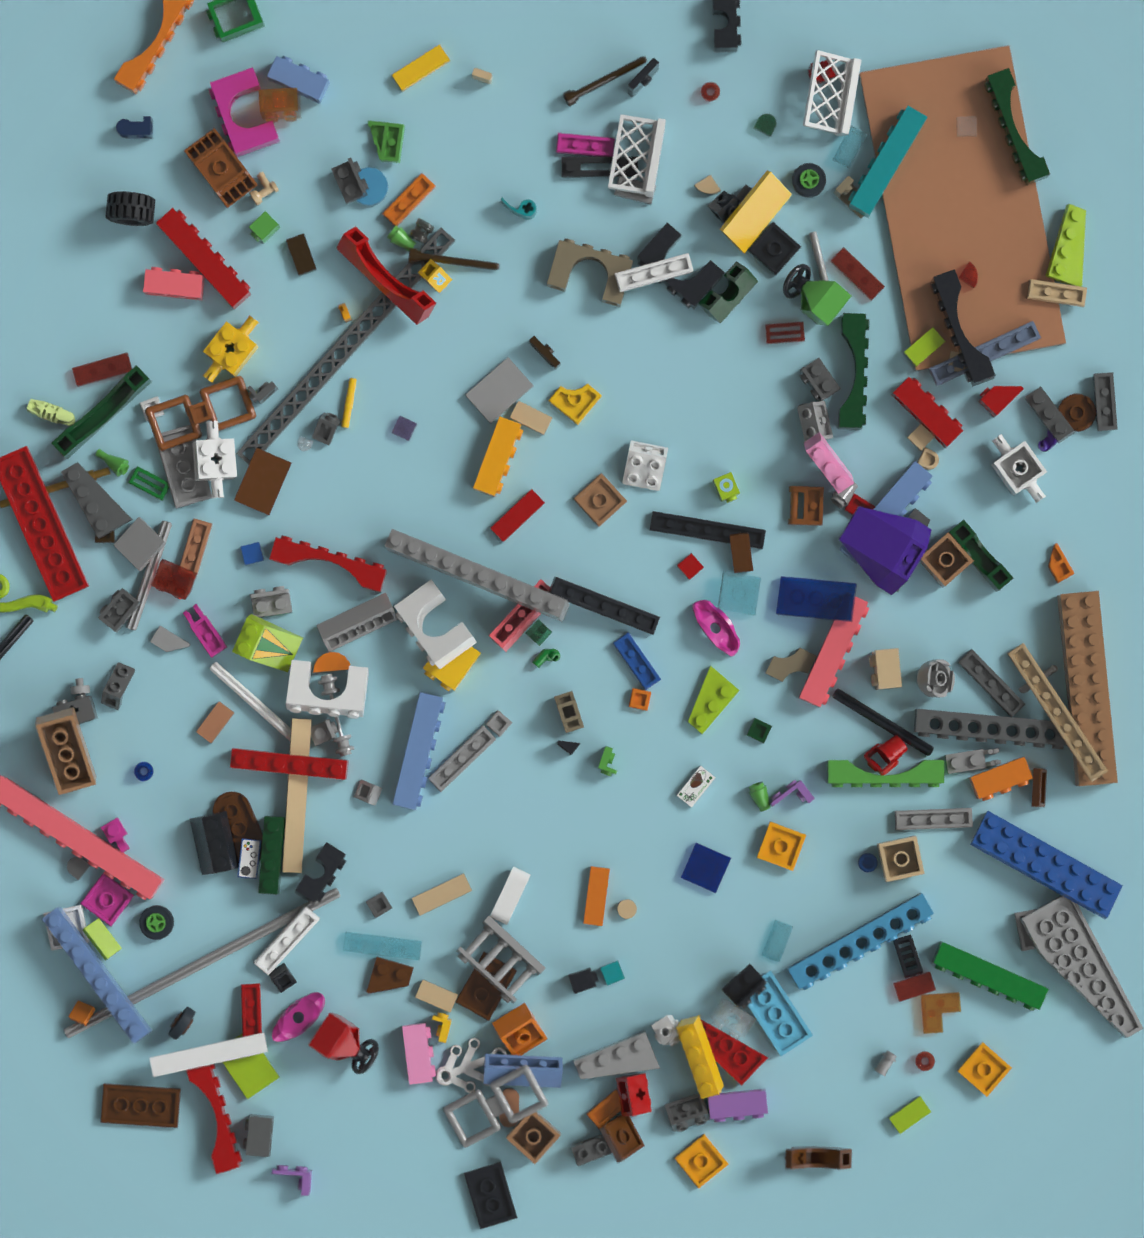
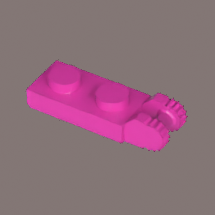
[183,604,227,658]

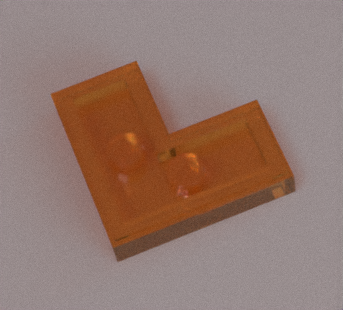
[921,992,961,1034]

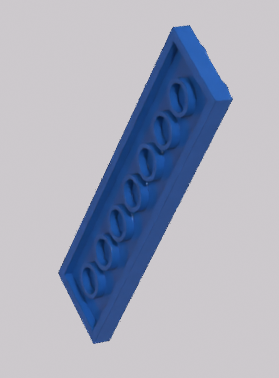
[970,811,1123,920]

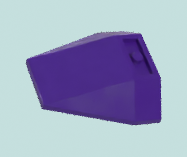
[838,506,932,595]

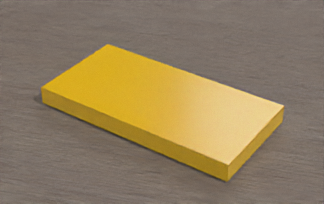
[719,170,792,253]

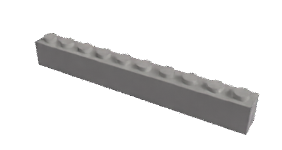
[385,529,570,622]

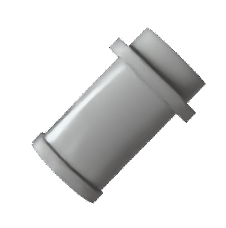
[874,1050,897,1076]

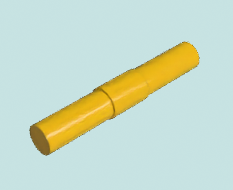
[341,378,357,428]

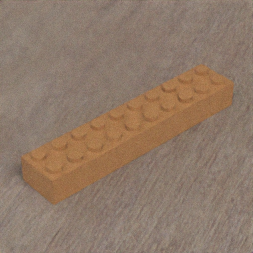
[1057,591,1118,786]

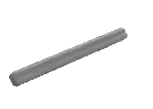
[126,521,172,630]

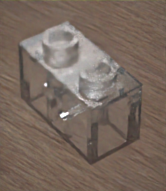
[711,997,756,1039]

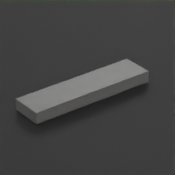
[428,726,496,792]
[895,808,973,830]

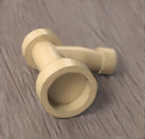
[249,172,279,206]

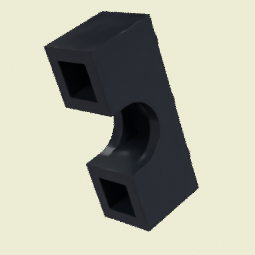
[712,0,741,52]
[295,842,347,905]

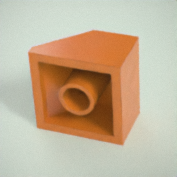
[492,1003,548,1055]

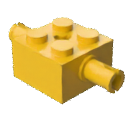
[202,315,259,383]

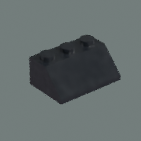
[190,811,239,875]

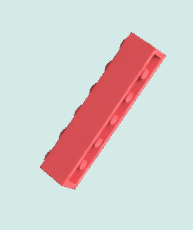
[798,593,869,707]

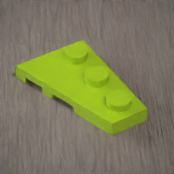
[688,666,740,734]

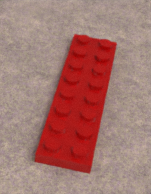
[0,446,89,602]

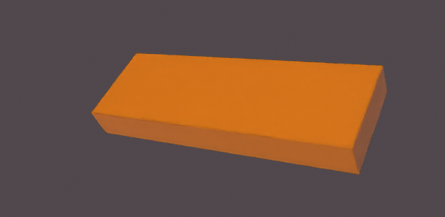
[382,173,436,226]
[583,866,610,926]

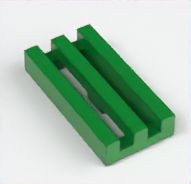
[128,466,169,501]

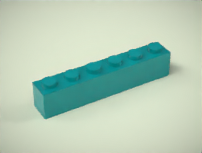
[848,106,927,218]

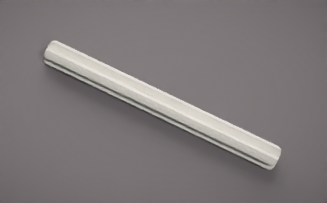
[210,662,291,741]

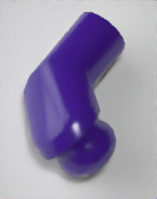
[1038,429,1057,452]

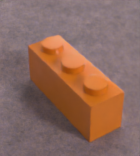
[969,757,1033,801]

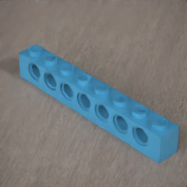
[787,893,934,990]

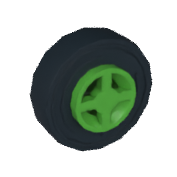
[792,163,826,197]
[139,905,174,940]

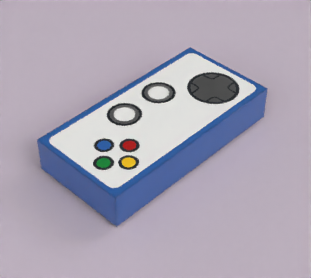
[238,838,262,879]

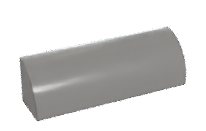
[317,593,398,652]

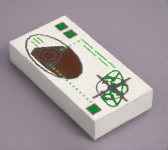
[677,766,716,807]

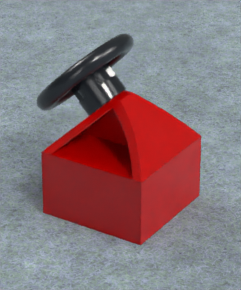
[309,1013,379,1074]

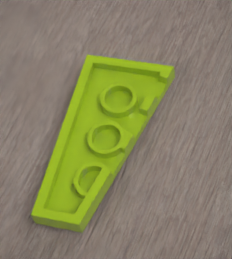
[1046,204,1086,287]

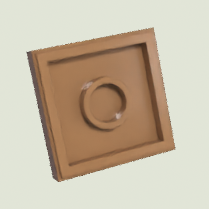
[573,473,627,527]

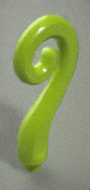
[0,574,58,613]

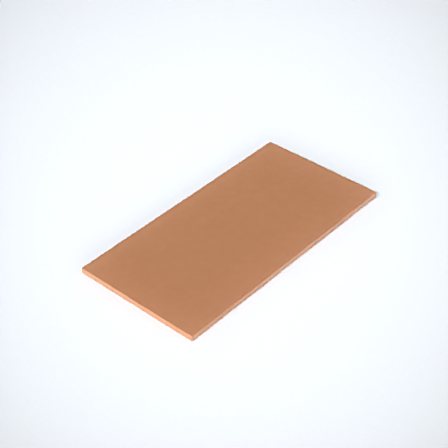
[859,45,1066,371]

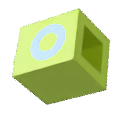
[713,472,740,503]

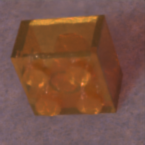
[259,88,301,123]

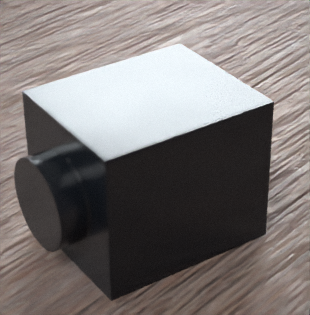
[568,967,599,994]

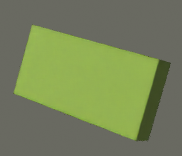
[904,327,946,367]
[83,918,122,961]
[889,1096,931,1134]

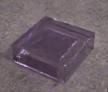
[392,416,417,441]

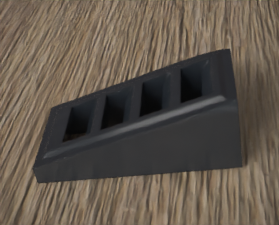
[893,934,923,978]

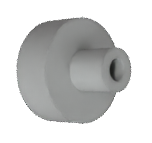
[70,678,90,695]

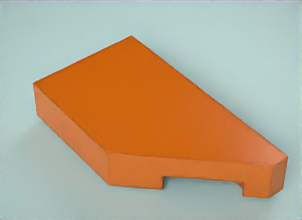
[1048,543,1075,583]

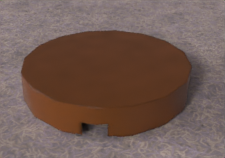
[1058,394,1096,432]

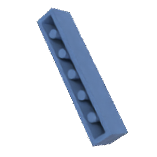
[839,461,932,564]
[393,692,446,810]

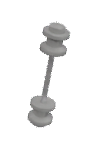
[318,674,354,757]

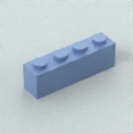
[484,1054,563,1088]

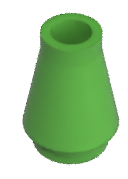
[387,226,416,251]
[748,782,771,812]

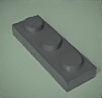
[1093,372,1118,431]
[1025,387,1074,444]

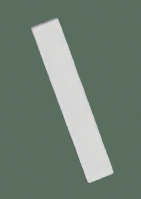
[150,1033,268,1077]

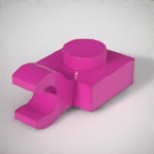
[101,818,130,853]

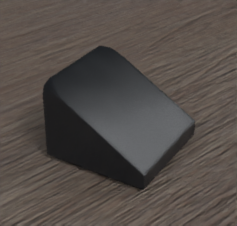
[557,740,581,755]
[269,963,297,993]

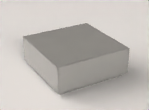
[485,710,513,737]

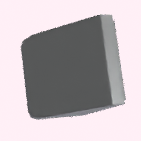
[354,779,382,806]

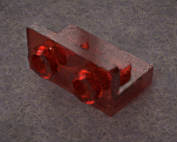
[151,559,198,600]

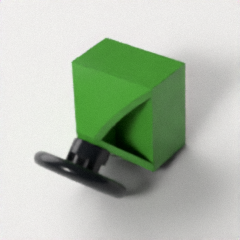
[783,264,852,326]

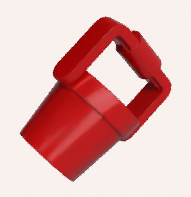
[864,735,908,775]

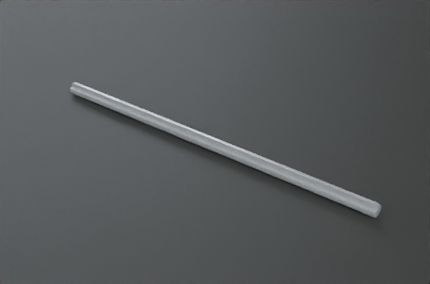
[64,888,340,1038]

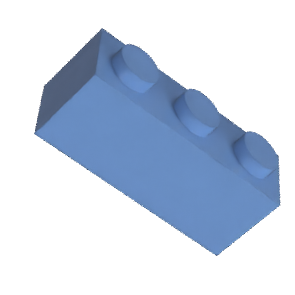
[267,56,330,104]

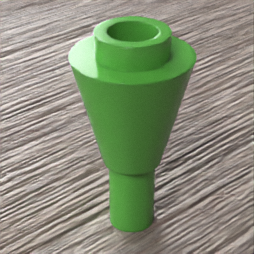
[95,449,129,476]

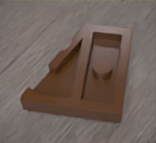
[366,957,414,993]

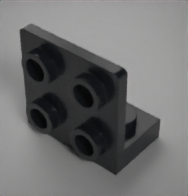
[721,963,767,1009]

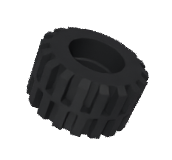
[105,191,156,226]

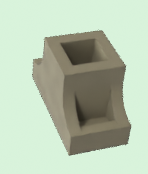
[554,691,584,733]

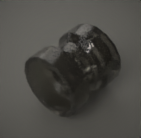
[409,218,434,244]

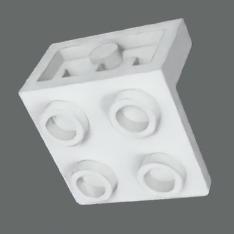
[622,440,668,491]

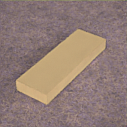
[1027,279,1087,307]
[412,874,472,915]

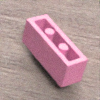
[804,432,854,494]
[402,1022,436,1085]

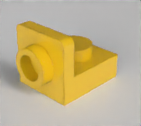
[432,1012,452,1043]

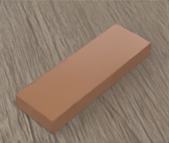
[177,518,213,579]

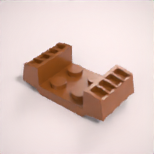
[184,128,258,208]

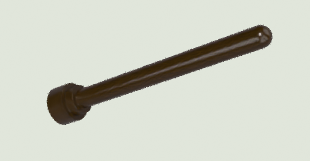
[563,56,647,107]
[408,248,500,270]

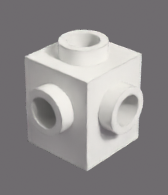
[651,1015,680,1046]

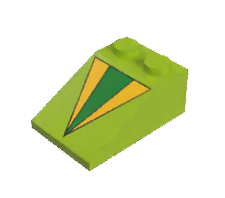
[232,614,303,672]

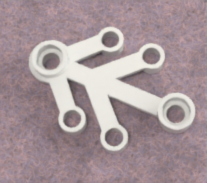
[436,1038,507,1093]

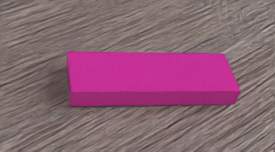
[556,133,615,157]

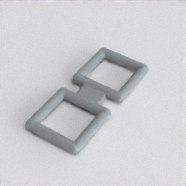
[443,1065,548,1148]

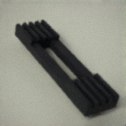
[562,157,638,177]

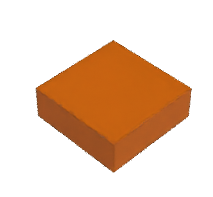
[629,688,651,711]
[68,1000,96,1026]

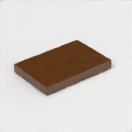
[234,447,292,515]
[456,951,517,1021]

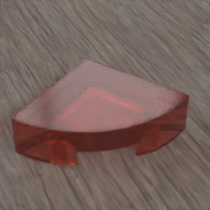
[958,262,978,288]

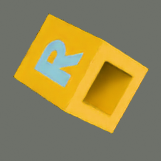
[418,259,452,293]

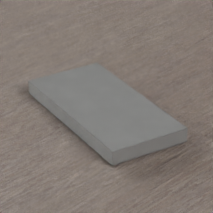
[158,425,212,509]

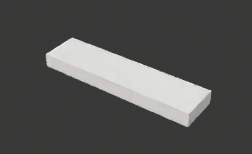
[615,253,694,293]
[254,906,320,975]

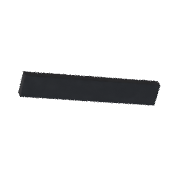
[650,511,766,549]
[548,576,660,635]

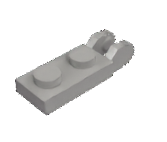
[945,748,1001,774]

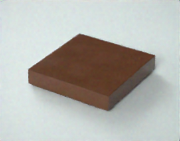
[600,1114,645,1163]

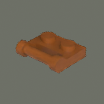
[788,486,824,526]

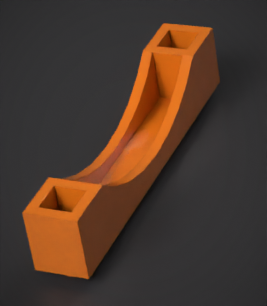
[114,0,194,94]

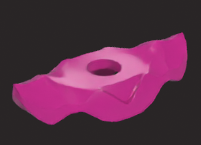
[692,600,740,656]
[272,992,325,1042]

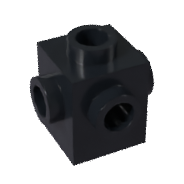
[708,191,740,223]

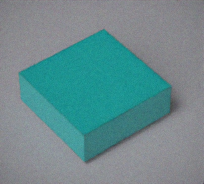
[600,960,625,986]

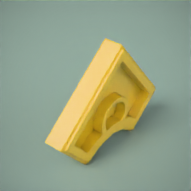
[548,383,602,425]

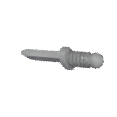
[1018,665,1058,693]

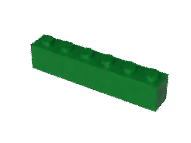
[931,941,1049,1011]

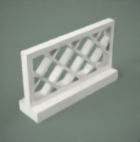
[803,50,861,137]
[608,115,666,198]

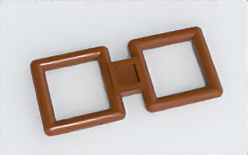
[145,376,256,451]

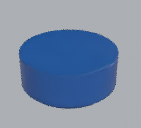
[858,853,878,872]

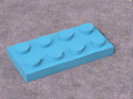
[748,970,813,1056]

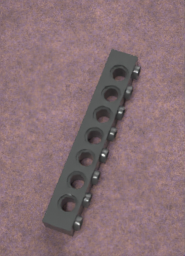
[914,709,1068,749]

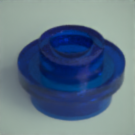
[134,762,154,781]

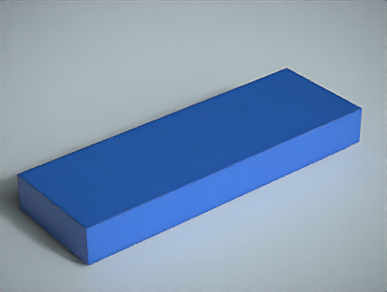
[613,632,661,691]

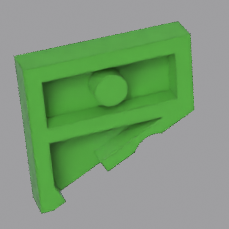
[368,121,405,163]

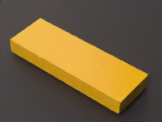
[392,44,450,92]

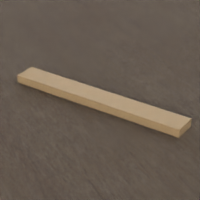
[1007,643,1108,782]
[282,718,312,873]

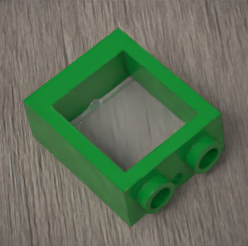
[206,0,265,43]

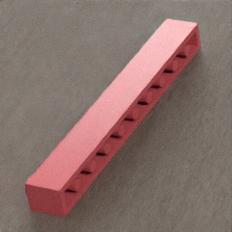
[0,776,165,900]

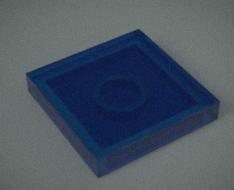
[680,843,731,893]

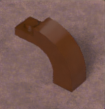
[785,1146,852,1170]

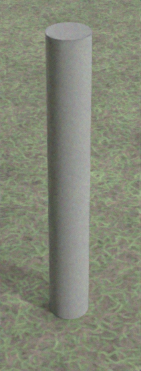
[809,231,829,281]

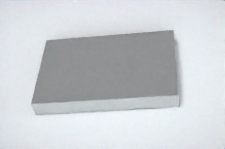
[465,357,533,424]

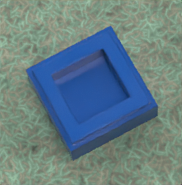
[240,542,264,565]

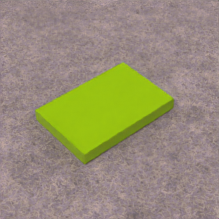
[222,1033,280,1100]

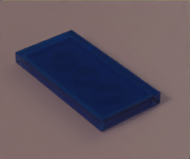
[776,576,857,622]

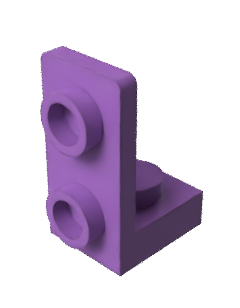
[769,780,815,807]
[272,1165,312,1196]

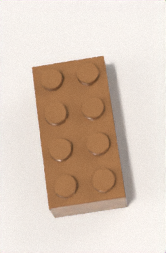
[35,707,96,795]

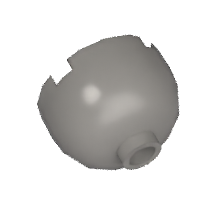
[917,659,955,698]

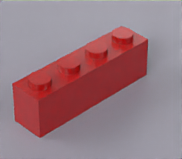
[891,377,964,449]

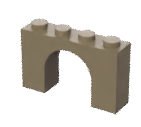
[547,239,633,307]

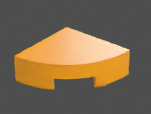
[338,303,352,323]

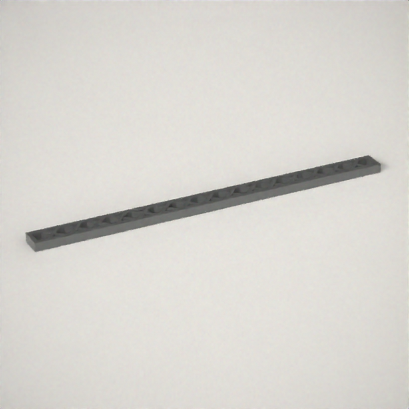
[236,228,455,464]

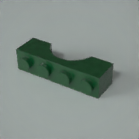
[949,520,1014,592]
[258,816,285,895]

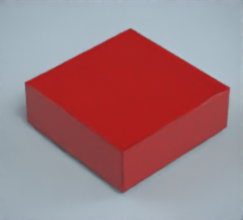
[677,553,704,580]

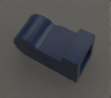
[116,116,153,139]

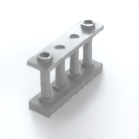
[456,916,545,1003]

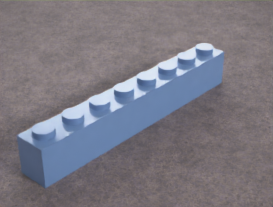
[42,907,152,1044]

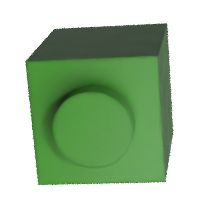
[249,211,280,243]

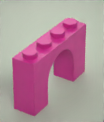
[208,67,280,157]

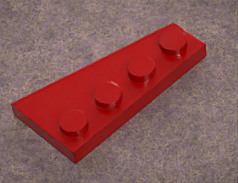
[701,1019,768,1086]

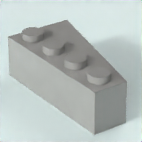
[573,1031,660,1079]

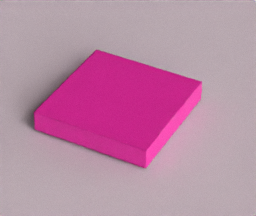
[80,873,135,926]

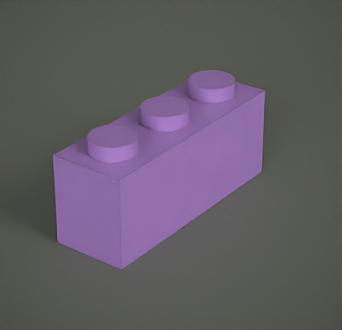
[707,1089,768,1122]

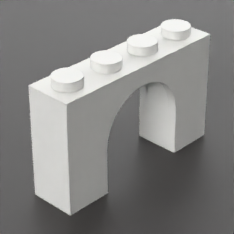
[394,579,477,669]
[286,660,369,719]

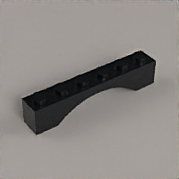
[930,269,996,387]

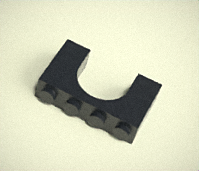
[637,222,725,309]

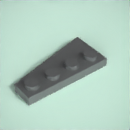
[61,462,133,539]

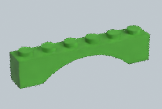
[827,760,944,787]

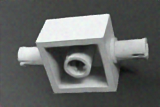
[192,421,237,498]
[991,434,1047,503]

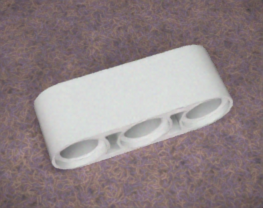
[490,866,531,925]

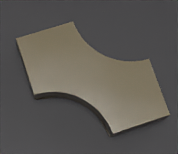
[765,648,817,682]

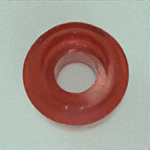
[701,82,720,101]
[915,1051,935,1071]

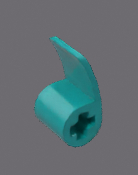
[501,197,537,220]

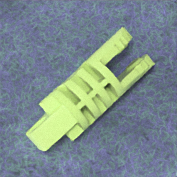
[27,399,76,426]

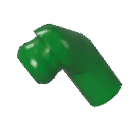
[532,649,561,668]

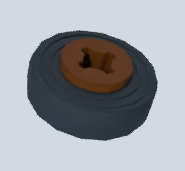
[168,1007,195,1040]

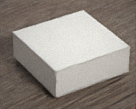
[140,396,165,421]

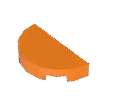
[313,652,351,673]

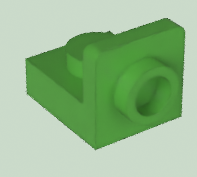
[598,746,617,776]

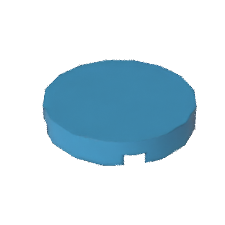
[356,167,388,206]

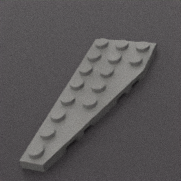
[1020,896,1144,1038]

